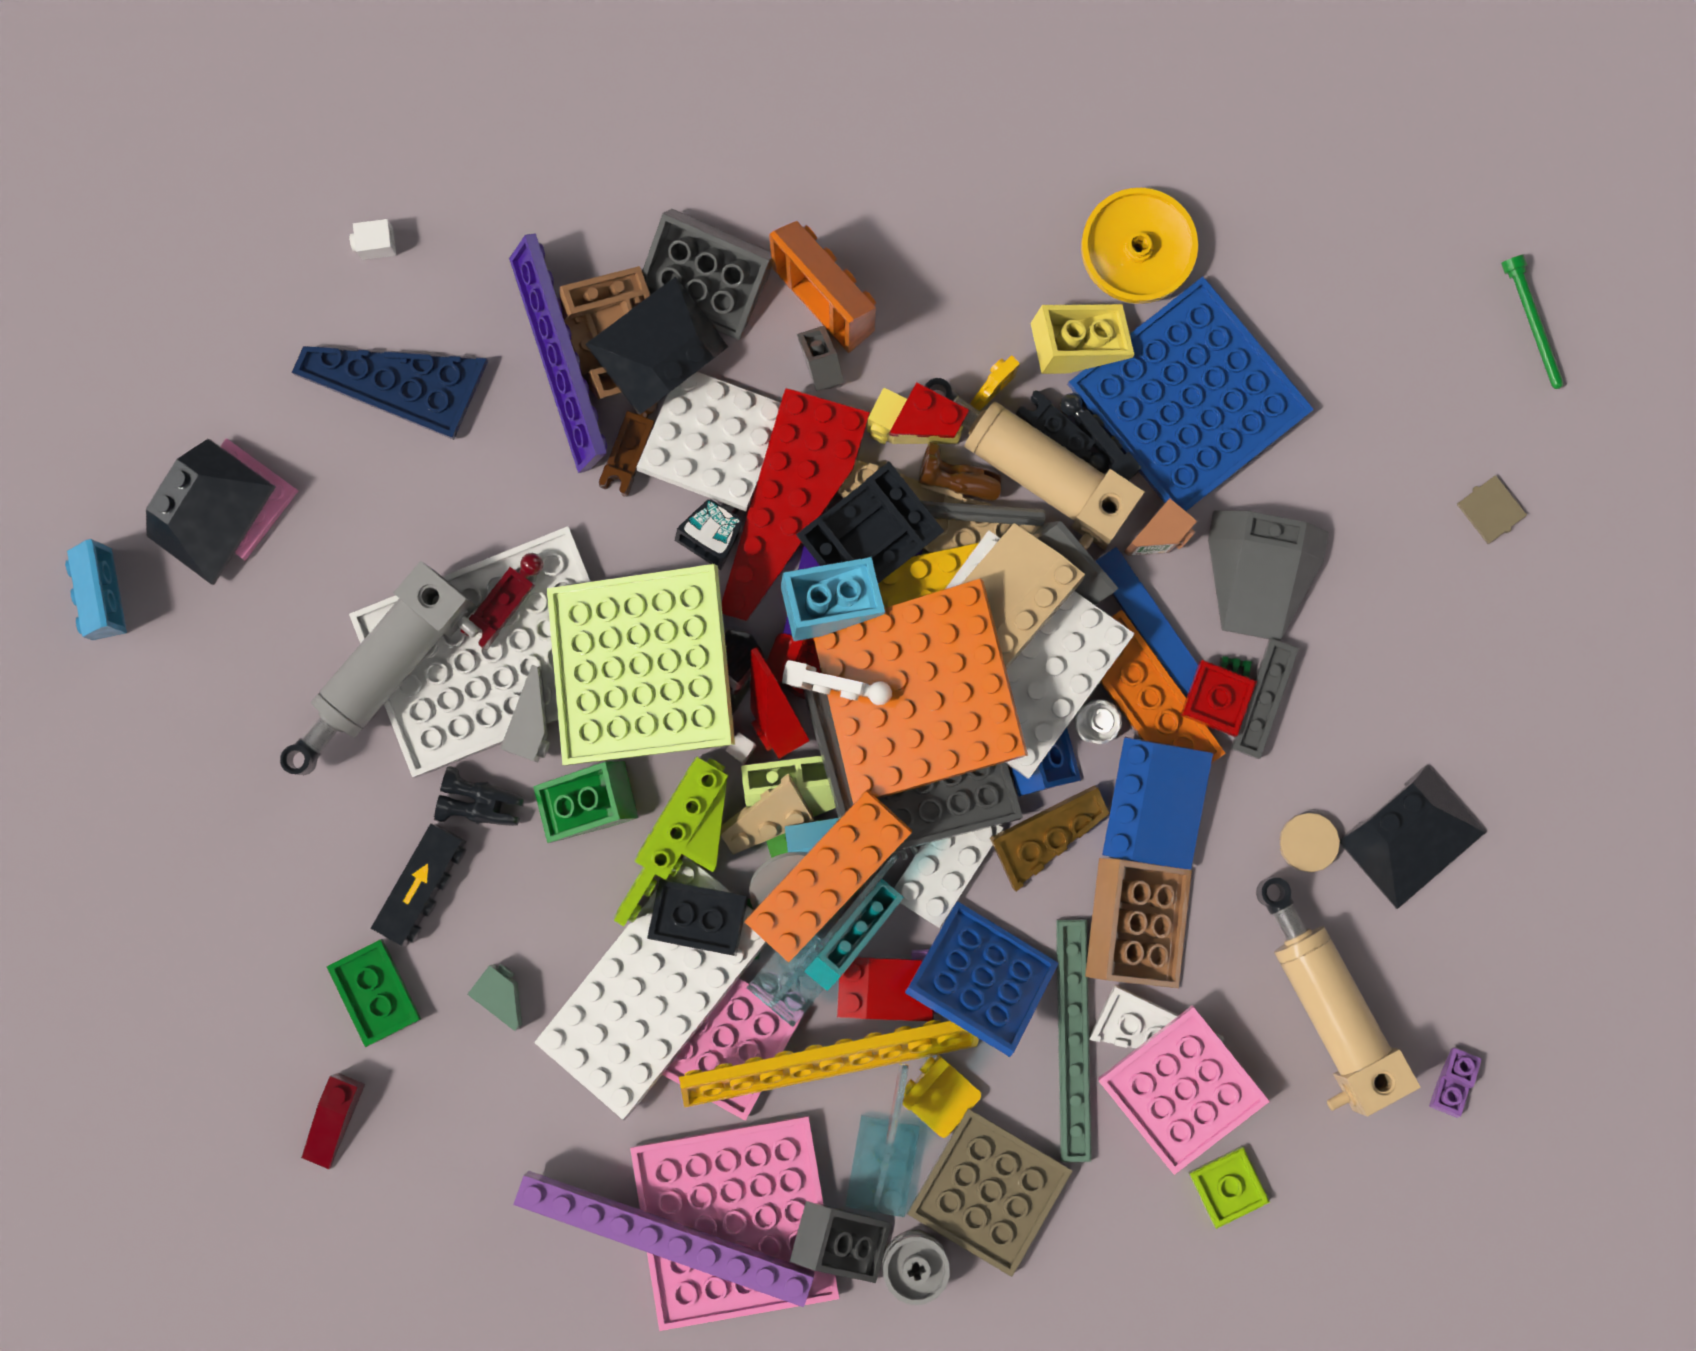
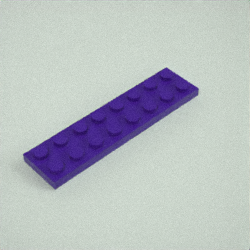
[509,233,607,473]

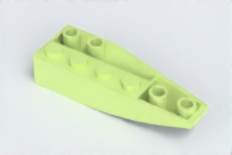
[741,756,836,817]

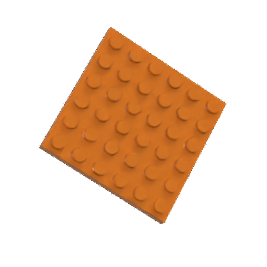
[814,579,1028,804]

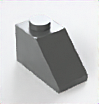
[797,326,844,391]

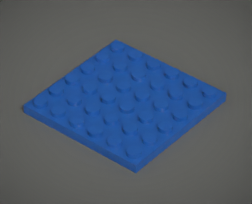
[1067,276,1314,512]

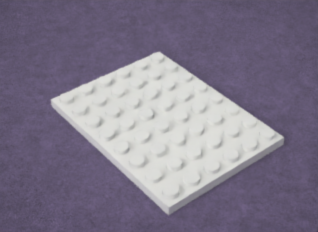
[349,526,591,778]

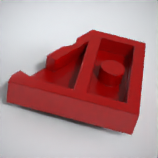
[889,382,969,438]

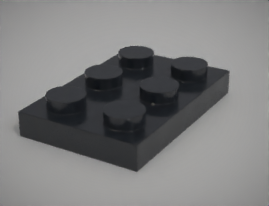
[647,879,748,956]

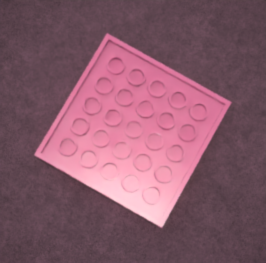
[630,1116,839,1331]

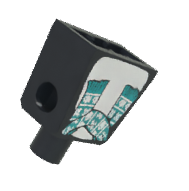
[674,499,743,570]

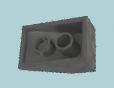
[790,1201,892,1283]

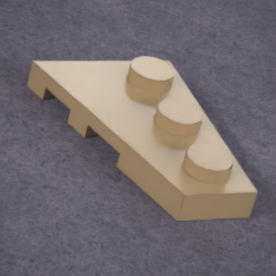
[720,773,814,854]

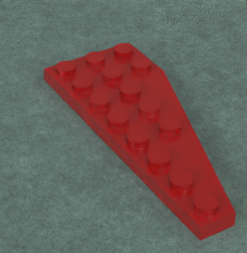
[721,388,870,621]

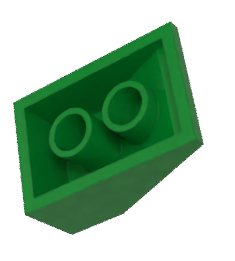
[533,761,639,843]

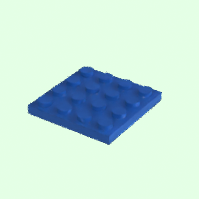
[905,901,1059,1057]

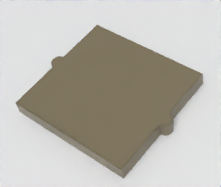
[1457,475,1527,544]

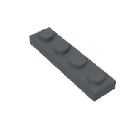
[1231,638,1299,759]

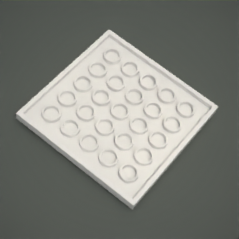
[945,530,1134,779]

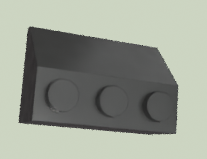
[1033,521,1118,605]

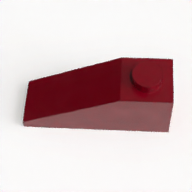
[301,1073,365,1169]

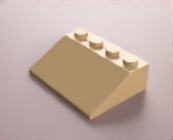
[962,523,1085,670]

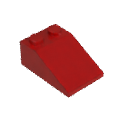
[750,648,810,759]
[837,956,934,1022]

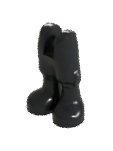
[434,766,524,826]

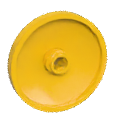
[1081,188,1198,304]

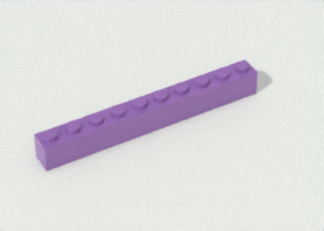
[513,1171,814,1307]

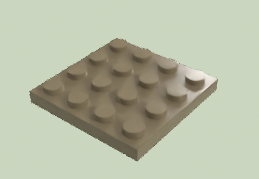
[907,1108,1072,1277]

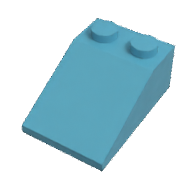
[781,557,885,641]

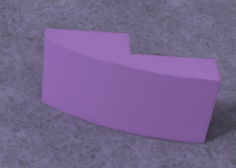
[1429,1048,1482,1118]

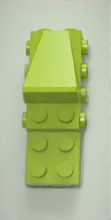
[613,757,728,927]

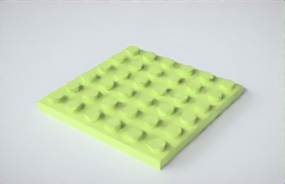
[547,564,735,765]

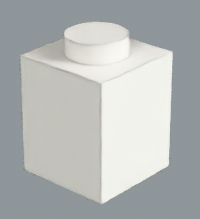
[349,219,397,260]

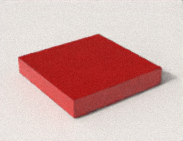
[1180,660,1257,737]

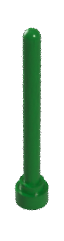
[1501,254,1563,389]

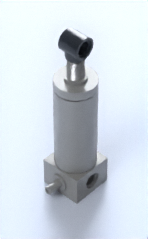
[280,561,479,776]

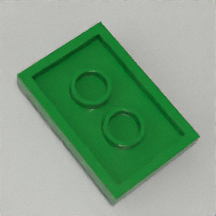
[326,939,421,1047]

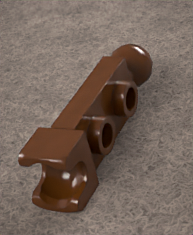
[599,402,658,497]

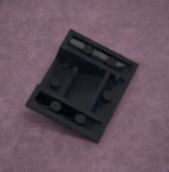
[585,277,728,415]
[146,439,276,585]
[796,461,944,584]
[1339,765,1486,909]

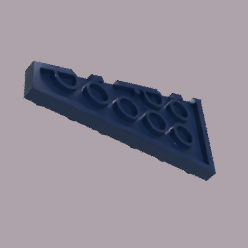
[292,346,488,440]

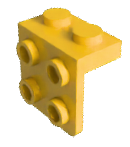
[899,1054,981,1138]

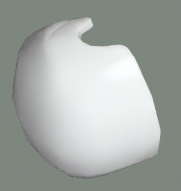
[1075,699,1122,744]

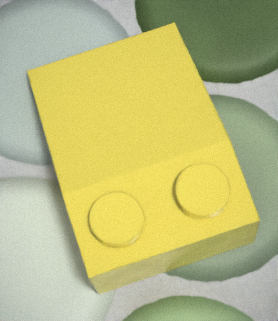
[1030,304,1134,374]
[867,387,963,444]

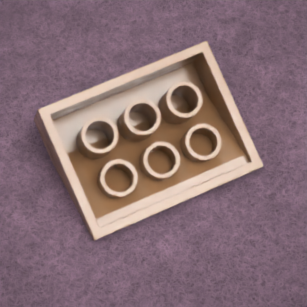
[1085,858,1192,989]

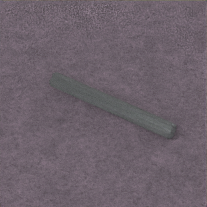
[921,501,1046,526]

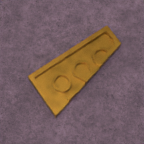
[990,785,1109,892]

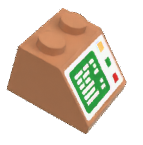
[1124,498,1197,556]

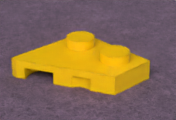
[969,355,1020,412]

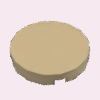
[1279,813,1340,872]

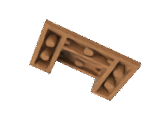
[560,266,650,399]

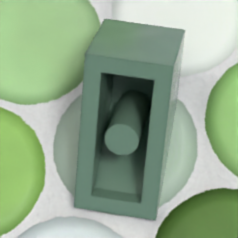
[467,964,523,1031]

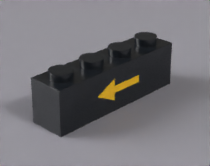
[370,823,467,946]

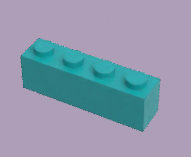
[804,878,904,991]

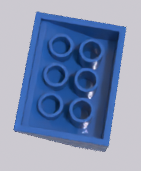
[1102,736,1213,870]

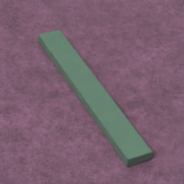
[1056,920,1092,1162]

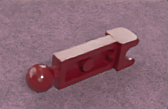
[460,553,543,650]

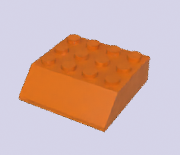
[769,221,876,353]

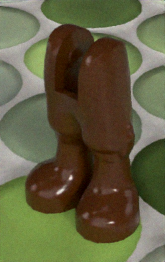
[918,442,1001,501]

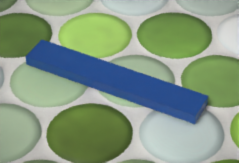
[1095,547,1198,698]

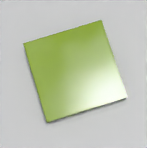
[1188,1146,1270,1229]

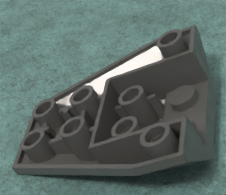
[1208,510,1329,641]

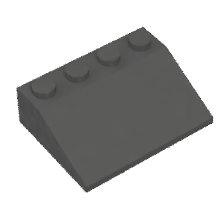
[642,209,772,340]

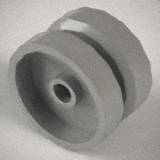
[882,1230,950,1305]

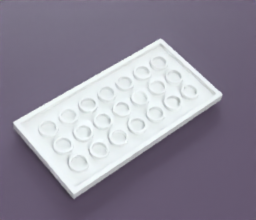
[534,856,767,1120]

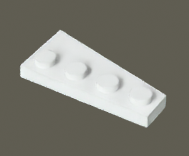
[1089,985,1224,1048]

